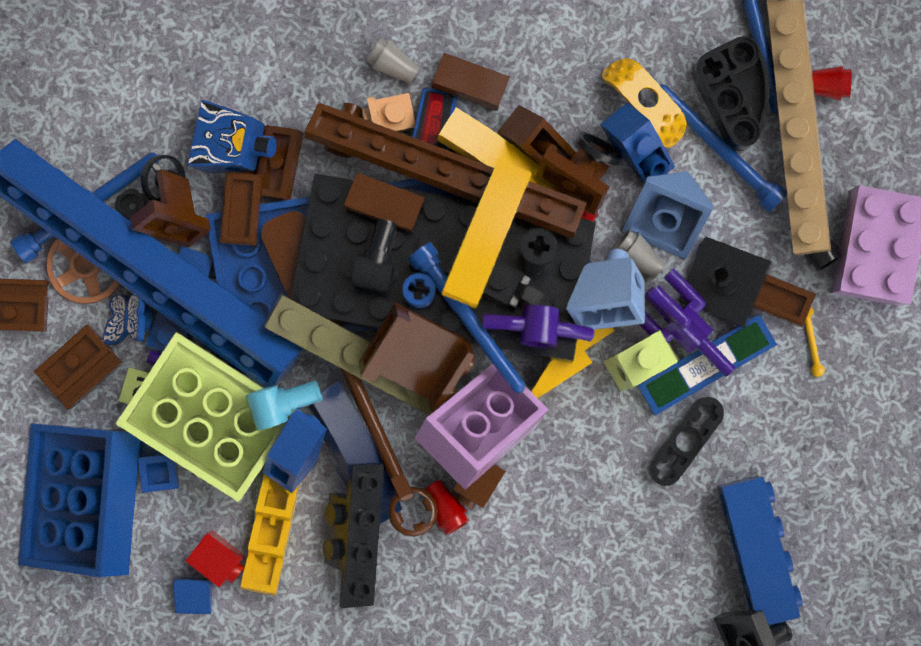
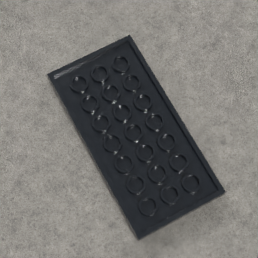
[291,173,596,363]

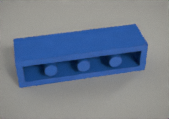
[717,475,803,625]

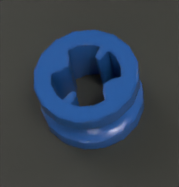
[403,273,435,308]

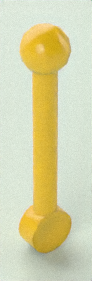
[805,307,825,377]

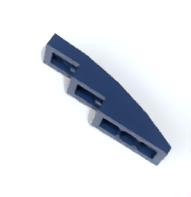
[308,381,403,524]

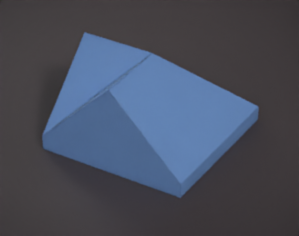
[621,171,714,259]

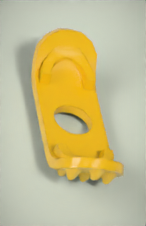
[602,58,687,148]

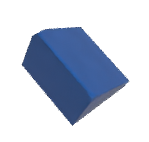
[173,577,212,614]

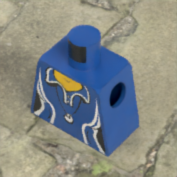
[187,100,277,173]

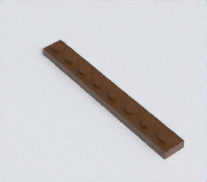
[305,102,587,239]

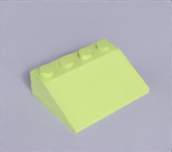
[116,332,295,502]

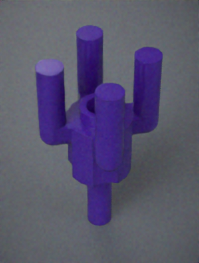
[638,268,736,377]

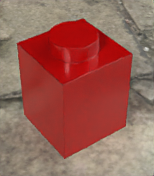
[185,530,245,588]

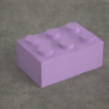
[831,185,921,306]
[415,364,549,490]

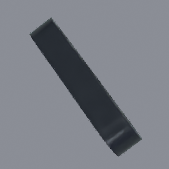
[648,397,724,486]

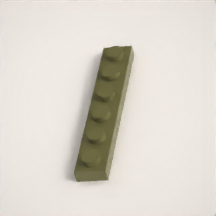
[263,294,459,415]

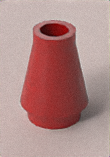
[812,66,852,101]
[424,480,470,536]

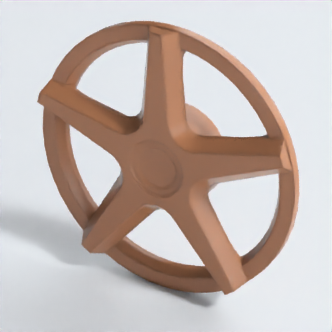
[46,238,120,304]

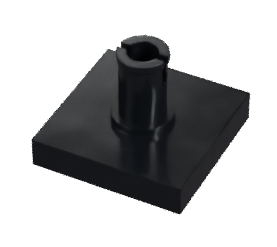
[678,236,772,329]
[714,610,792,646]

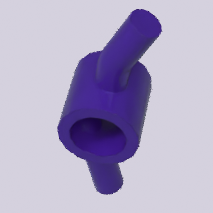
[483,305,594,348]

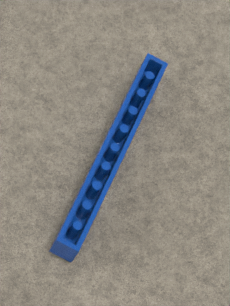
[0,139,303,388]

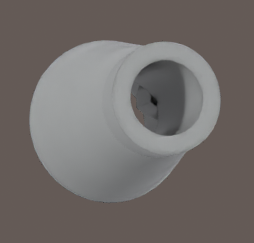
[366,37,420,84]
[612,229,666,279]

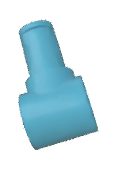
[246,380,323,431]

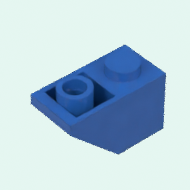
[600,102,675,183]
[263,409,327,493]

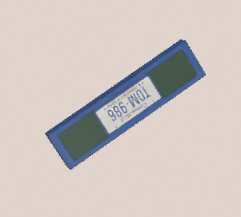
[637,314,777,416]

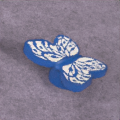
[103,293,153,345]

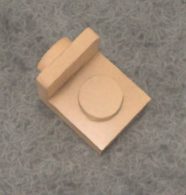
[362,93,415,132]

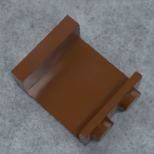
[359,302,475,412]

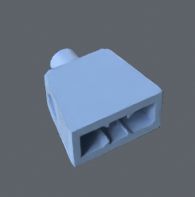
[566,249,645,330]

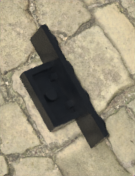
[323,463,384,608]

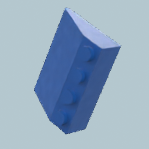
[18,423,140,577]

